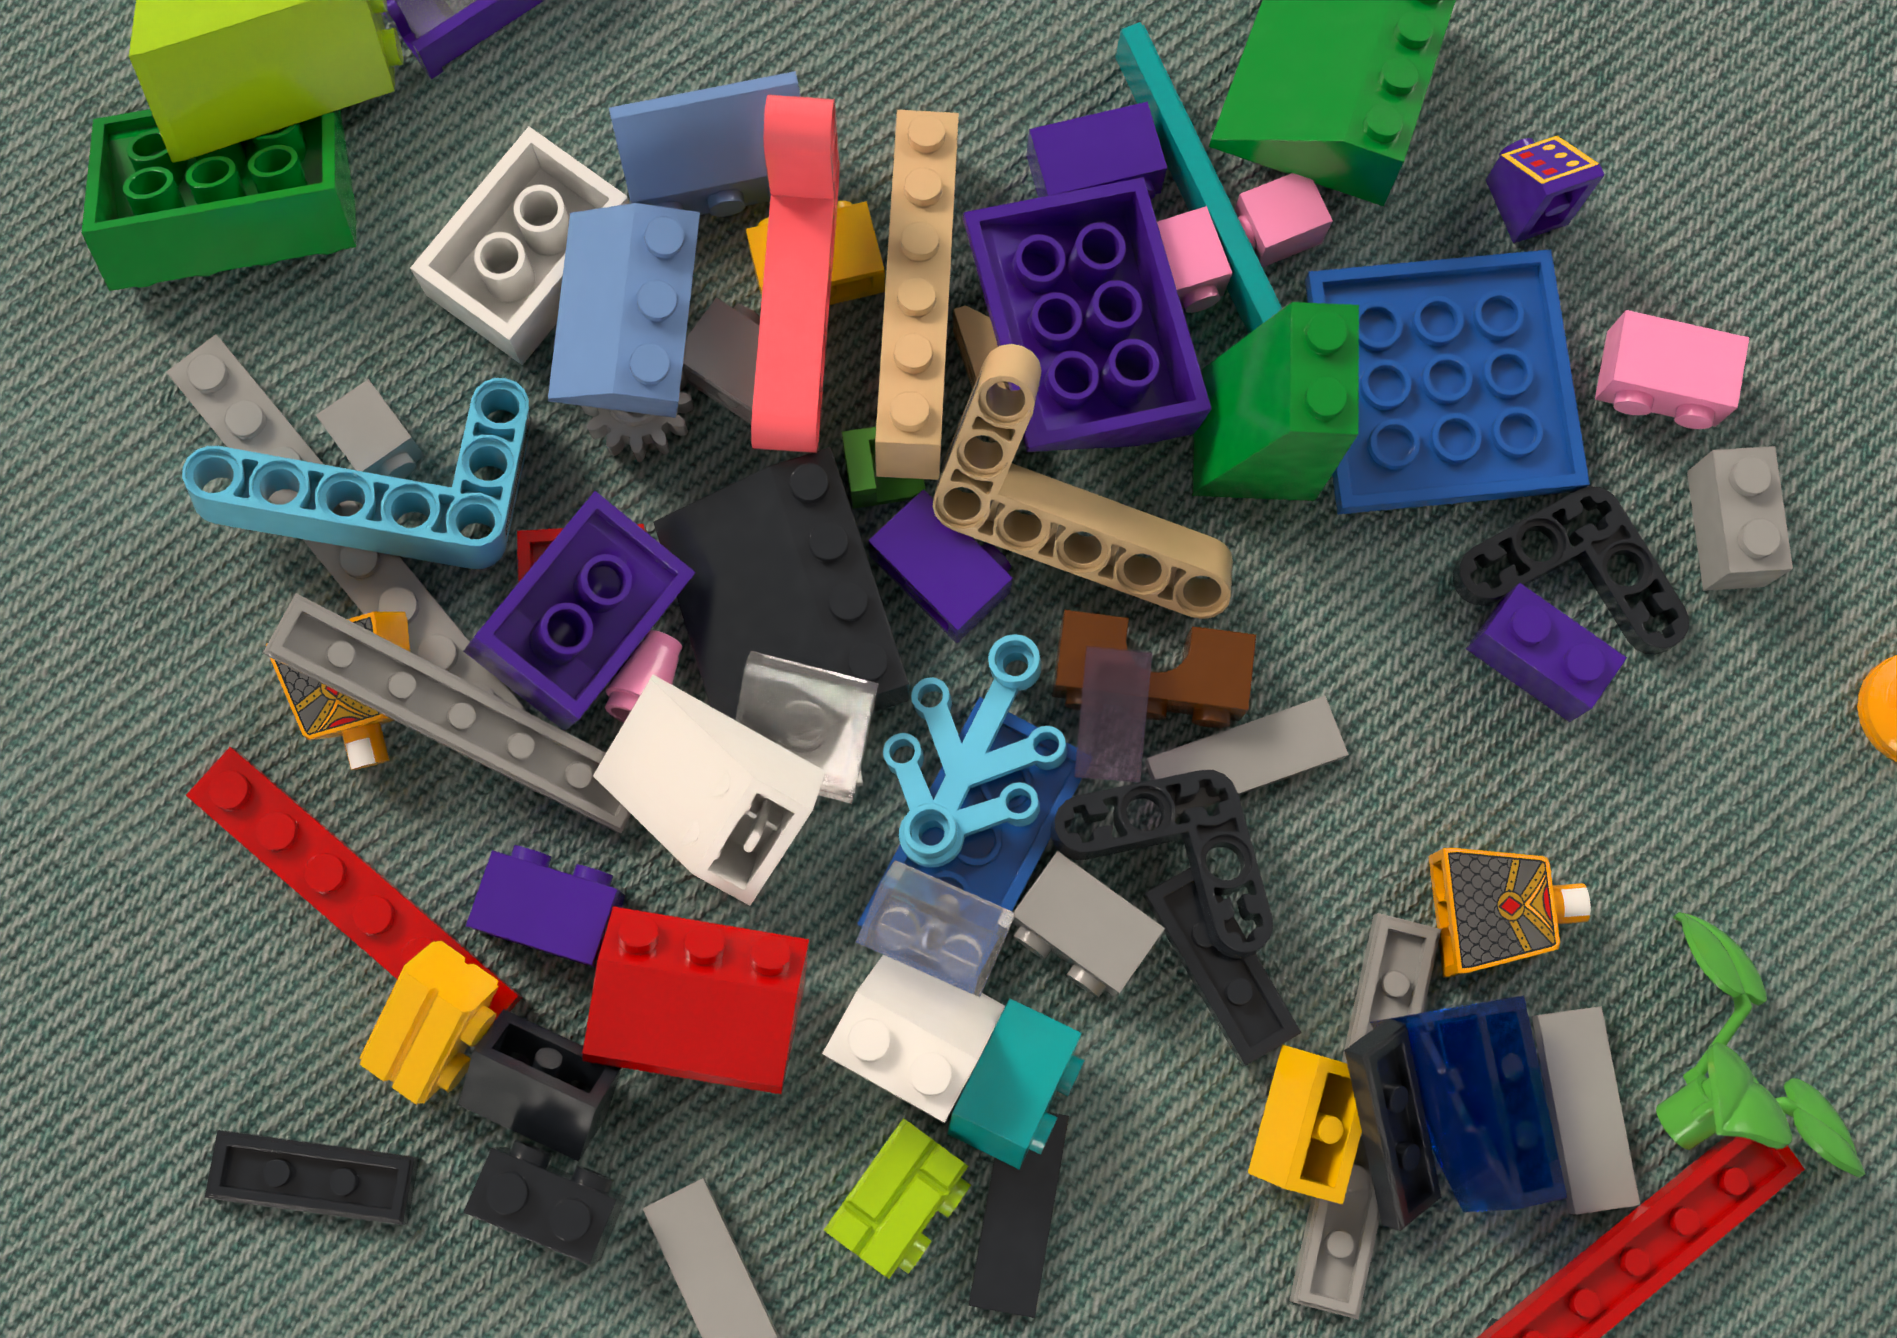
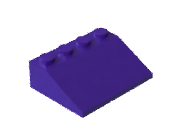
[962,177,1212,452]

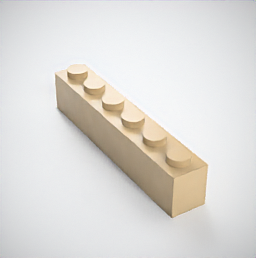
[875,110,959,480]

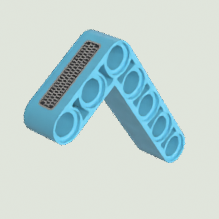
[182,378,530,569]

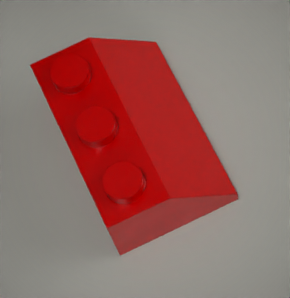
[582,906,809,1094]

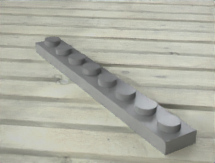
[166,334,527,712]

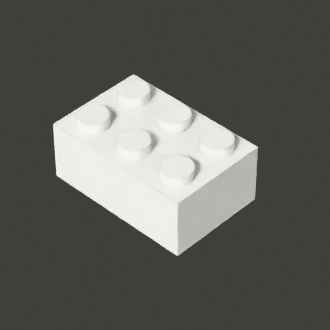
[410,126,630,365]

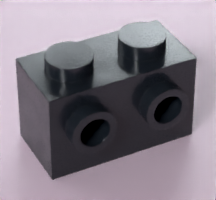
[458,1009,622,1162]
[463,1140,627,1265]

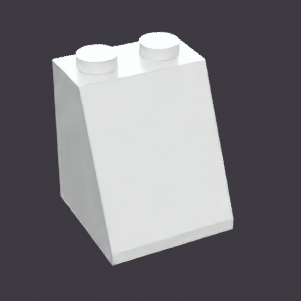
[822,944,1005,1122]

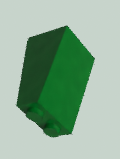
[1192,302,1359,501]

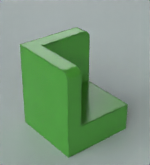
[842,427,925,509]

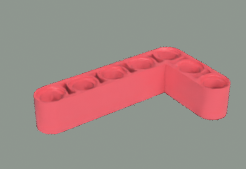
[751,95,840,453]

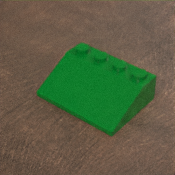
[1209,0,1456,207]
[81,109,356,291]

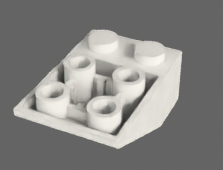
[593,675,826,906]

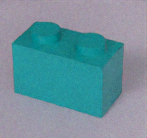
[947,998,1085,1169]

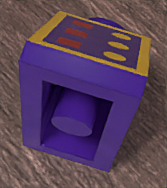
[1486,136,1604,244]

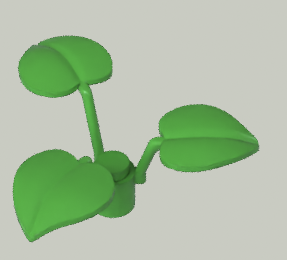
[1656,912,1865,1178]

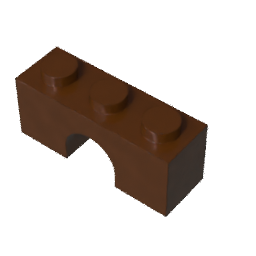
[1052,610,1256,728]

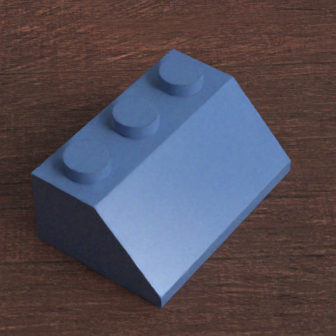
[609,71,801,217]
[548,203,700,418]

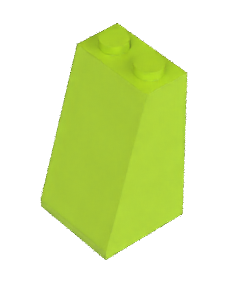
[129,0,403,162]

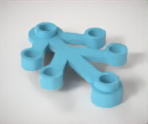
[883,634,1067,867]

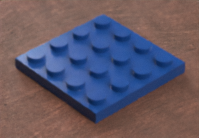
[1305,249,1590,515]

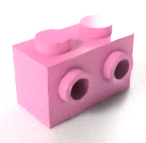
[1595,310,1749,429]

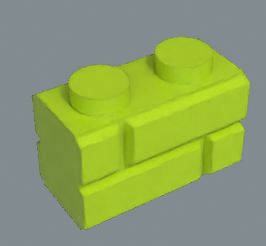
[824,1118,971,1279]

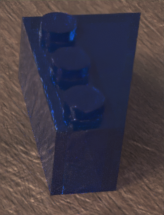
[1370,995,1567,1212]

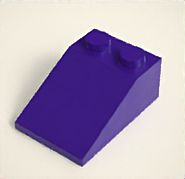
[463,491,696,731]

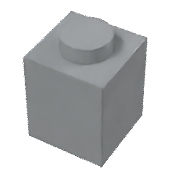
[316,379,425,479]

